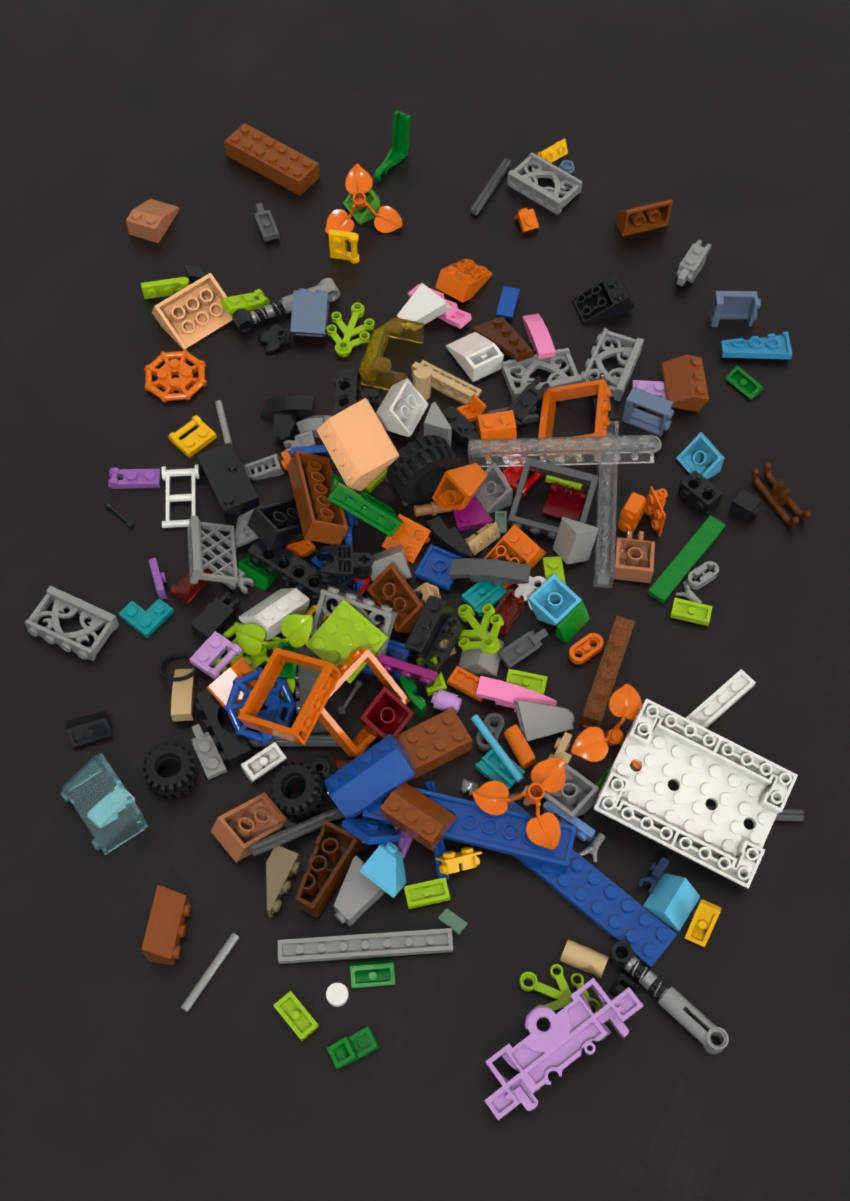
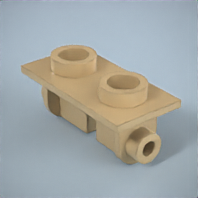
[464,522,501,556]

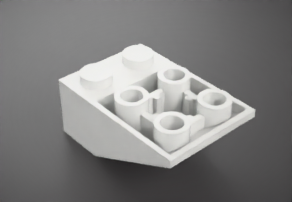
[446,332,504,382]

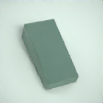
[495,511,507,534]
[438,908,468,936]

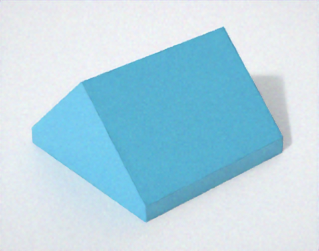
[676,432,725,479]
[528,574,582,626]
[643,873,701,932]

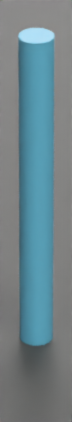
[471,715,524,783]

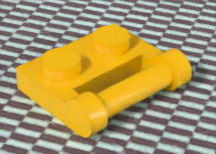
[328,229,360,264]
[168,415,217,458]

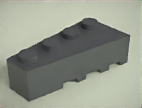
[295,647,328,734]

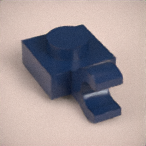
[638,857,670,895]

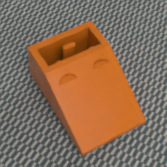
[435,259,493,303]
[484,524,546,590]

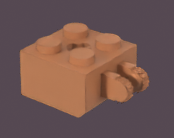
[612,530,655,583]

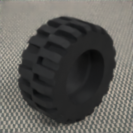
[387,435,460,504]

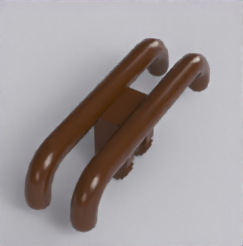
[751,462,811,526]

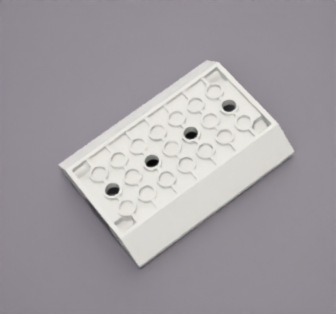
[593,698,798,889]

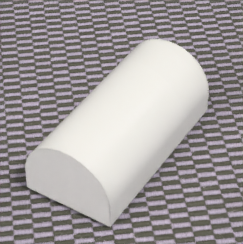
[241,742,287,782]

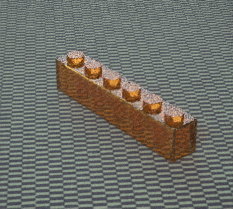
[580,615,635,728]

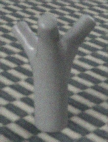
[676,581,702,604]
[578,833,606,863]

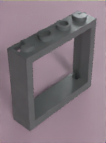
[508,457,599,539]

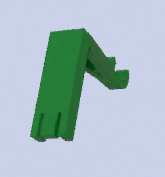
[374,110,411,182]

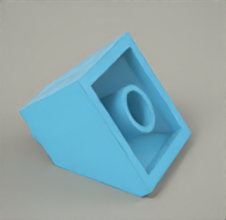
[359,842,407,898]

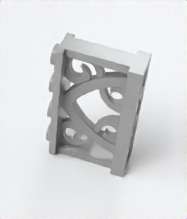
[507,152,582,215]
[580,328,644,401]
[501,348,582,402]
[24,585,119,661]
[311,586,398,659]

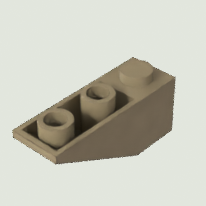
[266,846,301,918]

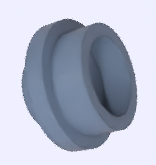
[559,160,575,175]

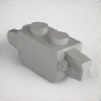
[676,240,711,286]

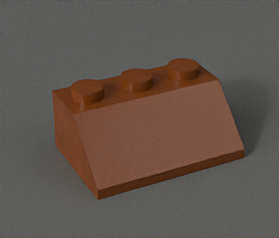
[615,199,673,236]
[661,355,709,412]
[367,563,424,633]
[380,783,457,851]
[141,885,191,965]

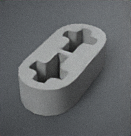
[686,561,719,590]

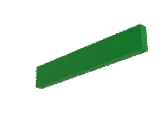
[647,515,726,604]

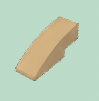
[171,668,195,721]

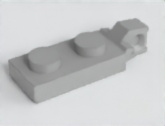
[191,724,227,780]

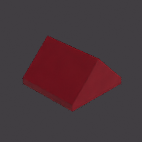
[359,686,414,740]

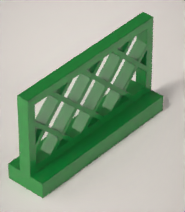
[328,473,402,537]

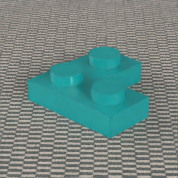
[118,598,174,638]

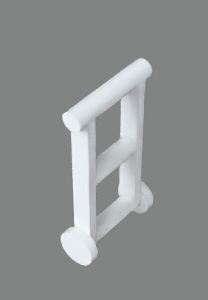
[162,464,200,528]

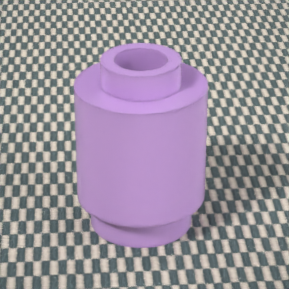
[431,689,462,714]

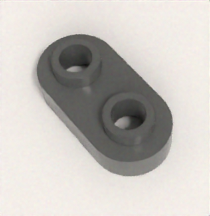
[476,713,505,751]

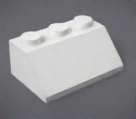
[376,378,429,437]
[239,588,310,642]

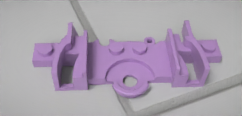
[484,978,643,1121]

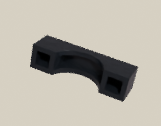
[194,689,253,768]

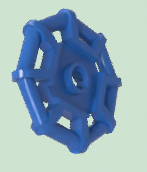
[224,668,296,744]

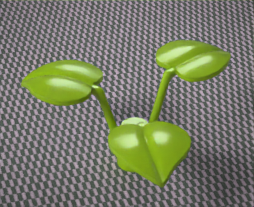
[236,614,313,703]

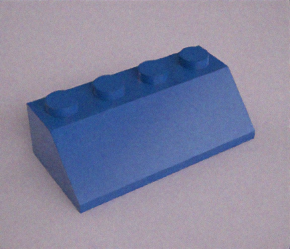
[324,734,416,820]

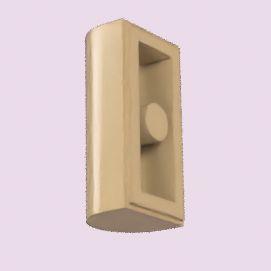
[413,366,432,400]
[560,939,609,978]

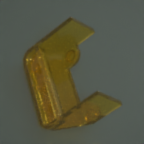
[359,318,424,390]

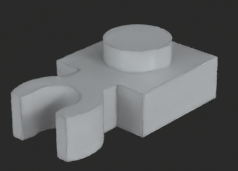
[283,430,317,455]
[222,566,254,594]

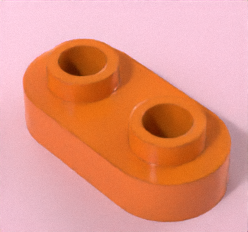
[569,633,604,664]

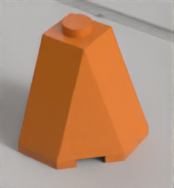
[432,463,488,511]

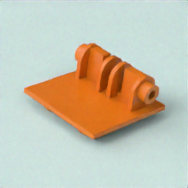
[644,486,668,536]
[382,514,431,563]

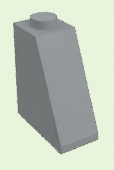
[513,699,574,741]
[334,856,385,927]

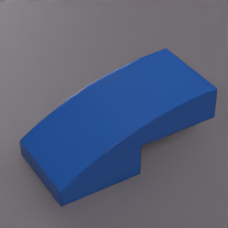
[496,286,520,320]

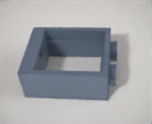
[622,387,674,436]

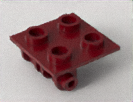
[542,482,587,521]

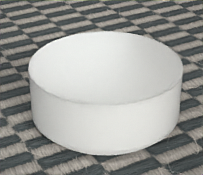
[326,983,349,1007]

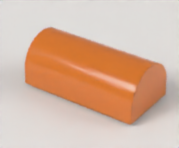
[503,725,536,769]

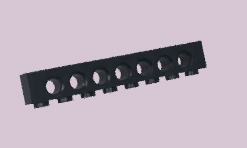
[330,368,362,478]
[248,538,385,628]

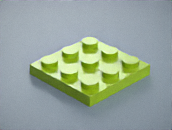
[305,599,389,684]

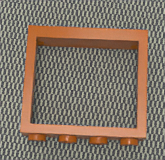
[537,379,612,457]
[318,647,410,758]
[237,648,342,745]

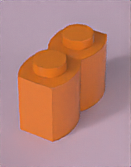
[618,492,647,533]

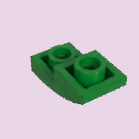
[399,676,427,718]

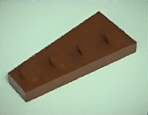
[472,316,534,362]

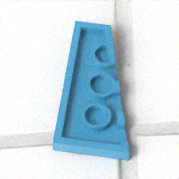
[720,332,793,360]

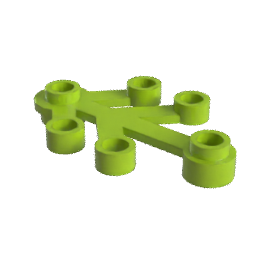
[326,302,375,357]
[451,603,504,655]
[519,964,601,1020]

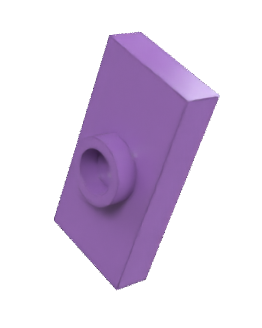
[149,558,167,600]

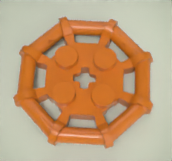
[144,349,207,403]

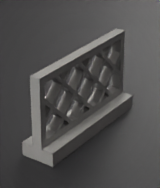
[187,516,238,584]

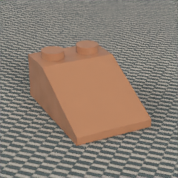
[126,199,180,243]
[211,792,288,863]

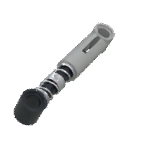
[232,278,340,333]
[609,941,729,1055]

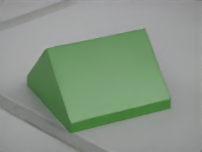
[343,188,380,224]

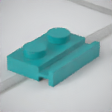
[461,581,508,617]
[475,749,525,790]

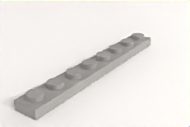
[278,928,453,964]

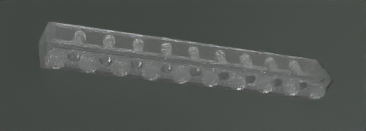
[593,421,619,588]
[468,435,654,467]

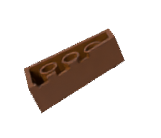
[295,819,363,918]

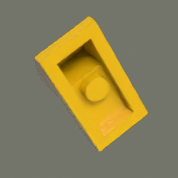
[685,899,722,947]

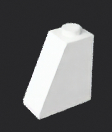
[397,283,452,330]

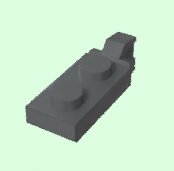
[254,202,280,242]
[497,628,549,669]

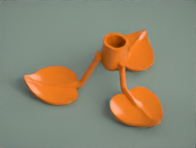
[325,164,403,234]
[571,684,642,771]
[473,758,566,850]

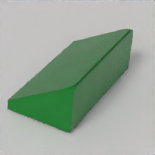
[725,365,764,400]
[237,556,277,591]
[555,601,590,643]
[350,959,395,988]

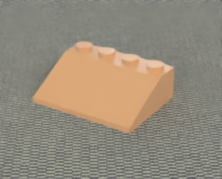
[152,273,233,350]
[316,398,400,491]

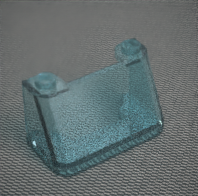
[60,752,148,855]

